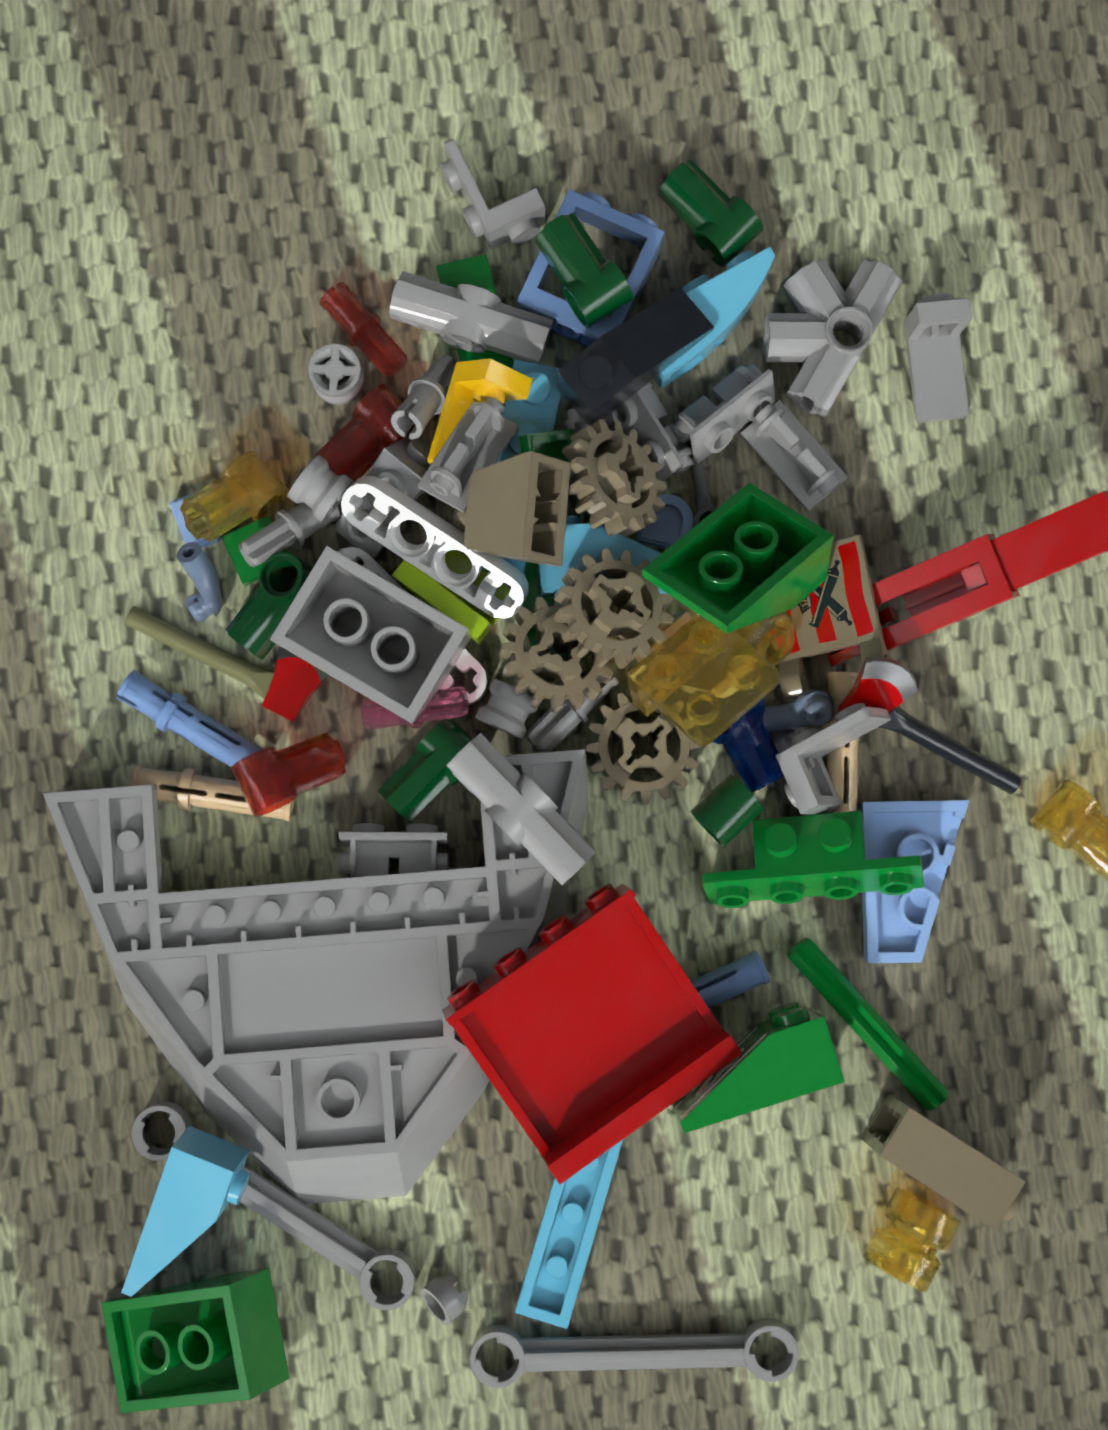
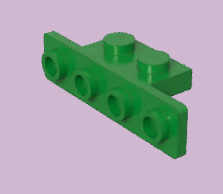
[702,810,924,908]

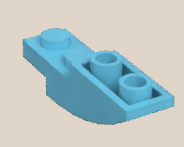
[654,247,775,389]

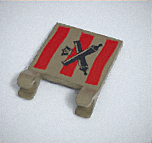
[770,535,890,699]

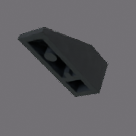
[557,287,714,425]

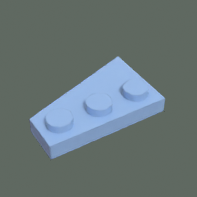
[859,800,970,963]

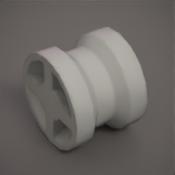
[308,344,365,405]
[287,455,354,523]
[475,679,539,740]

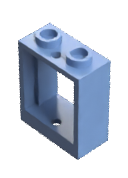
[516,189,665,347]

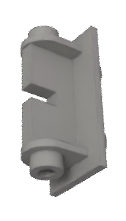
[671,364,775,464]
[615,382,694,482]
[417,397,519,513]
[740,400,848,512]
[339,823,450,878]

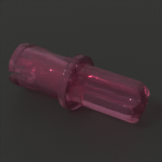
[361,687,469,730]

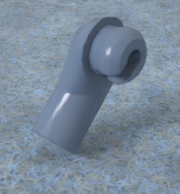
[176,542,223,622]
[760,689,834,733]

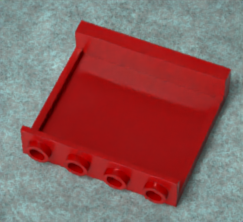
[442,883,743,1184]

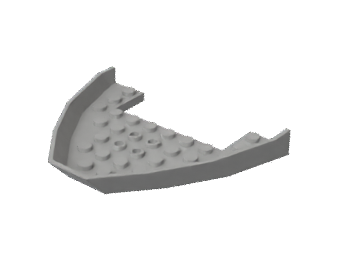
[43,749,588,1204]

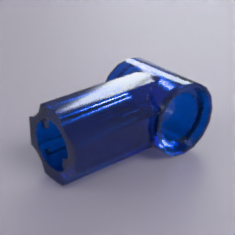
[695,681,784,792]

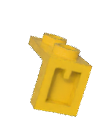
[427,358,533,465]

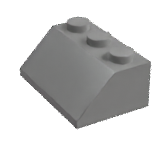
[270,546,471,724]

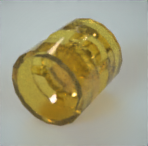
[863,1187,961,1292]

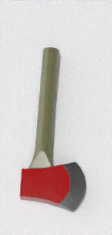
[125,606,330,723]

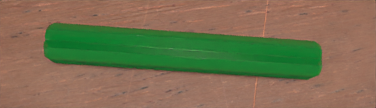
[787,937,949,1112]

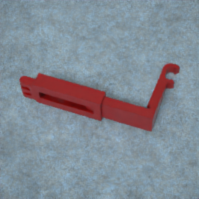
[827,491,1108,667]

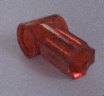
[314,384,416,482]
[231,732,346,817]

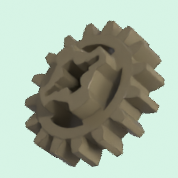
[562,419,666,537]
[554,548,674,669]
[499,596,615,713]
[586,688,702,805]

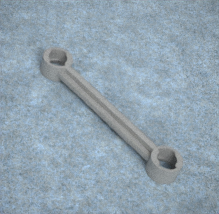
[132,1102,416,1310]
[470,1318,799,1388]

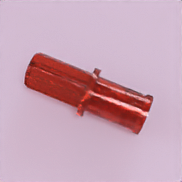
[320,282,407,376]

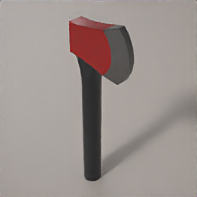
[838,657,1021,794]

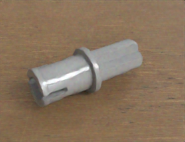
[391,355,456,439]
[239,503,340,567]
[526,667,619,753]

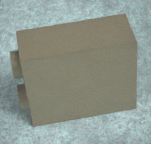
[861,1093,1025,1230]

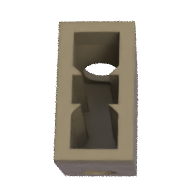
[453,451,571,567]

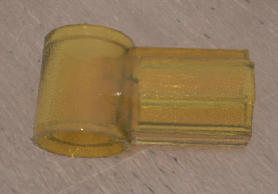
[180,451,289,542]
[1030,779,1108,882]

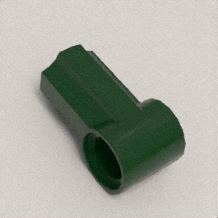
[658,159,763,267]
[535,212,633,328]
[225,552,313,659]
[378,715,473,823]
[690,774,764,847]

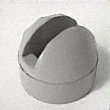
[421,1275,468,1325]

